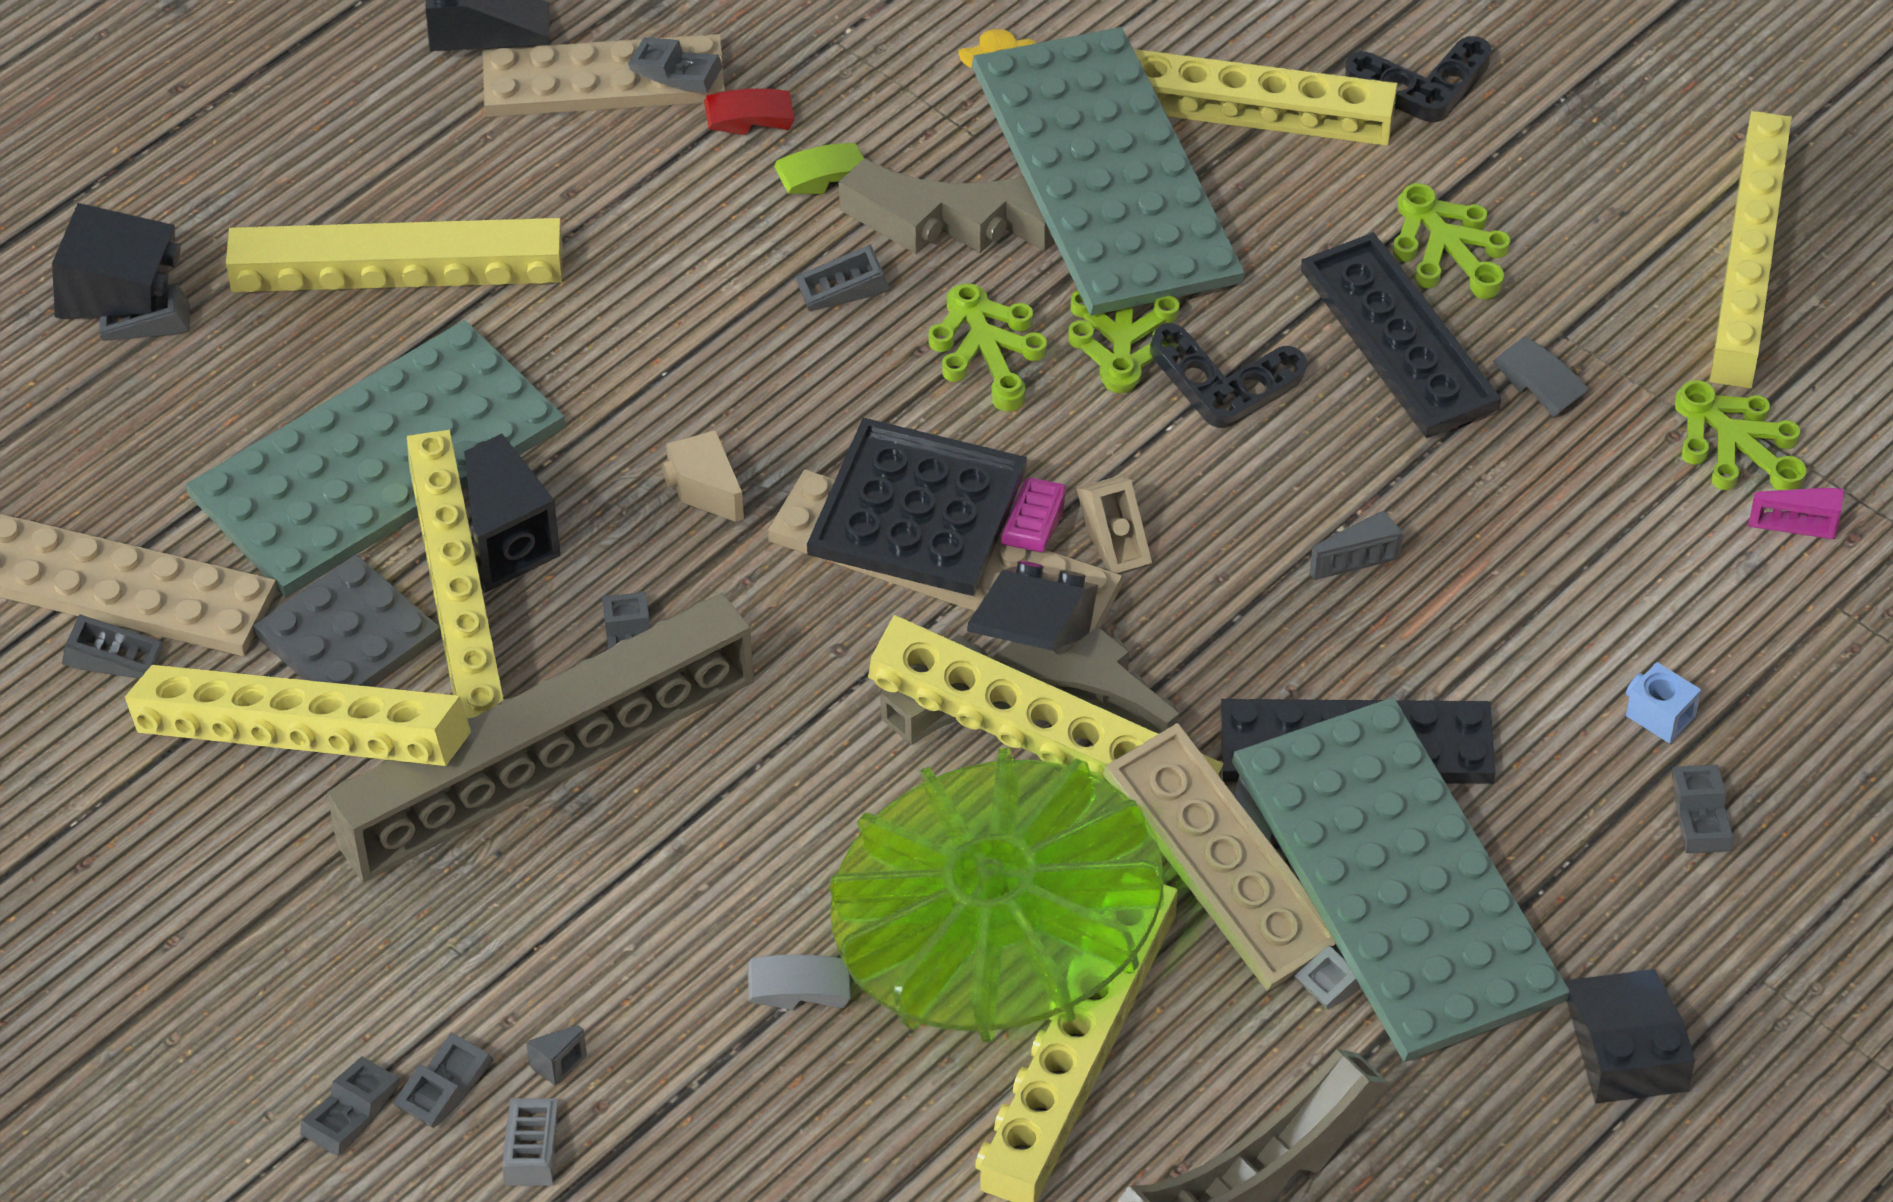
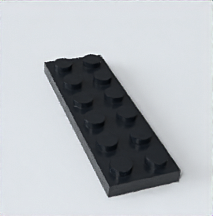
[1301,232,1501,439]
[1220,699,1496,784]

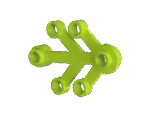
[1393,183,1510,300]
[929,283,1047,411]
[1068,290,1179,393]
[1675,380,1807,491]

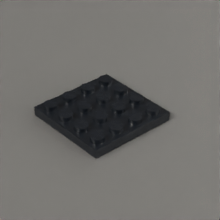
[807,417,1027,596]

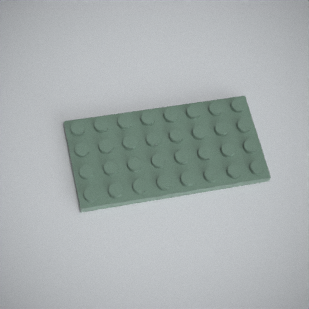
[972,27,1245,316]
[186,320,566,598]
[1232,697,1570,1062]

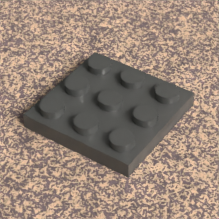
[253,554,441,687]

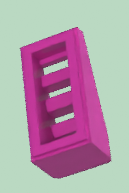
[1001,477,1066,552]
[1748,488,1844,539]

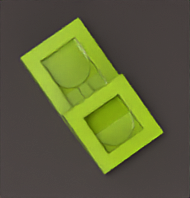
[774,143,864,194]

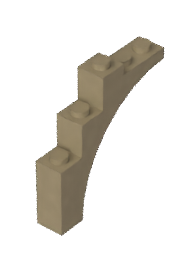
[839,159,1055,254]
[880,627,1180,745]
[1117,1049,1390,1202]

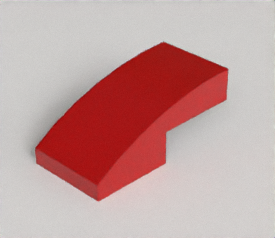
[704,88,795,135]

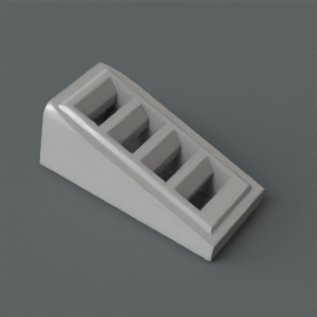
[502,1098,559,1186]

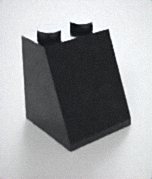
[52,203,181,319]
[464,434,561,593]

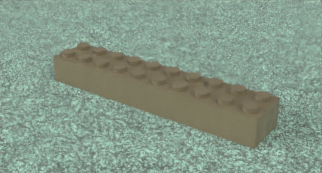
[327,592,754,883]

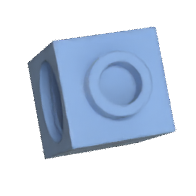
[1626,662,1701,744]

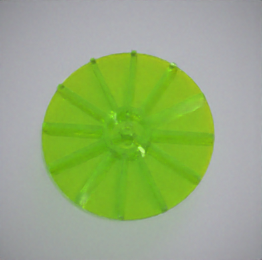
[829,748,1164,1043]

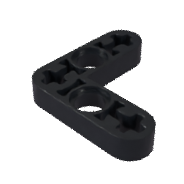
[1345,36,1491,122]
[1150,323,1307,428]

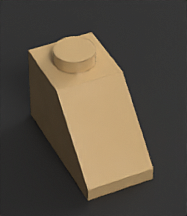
[662,430,744,522]
[1076,477,1152,573]

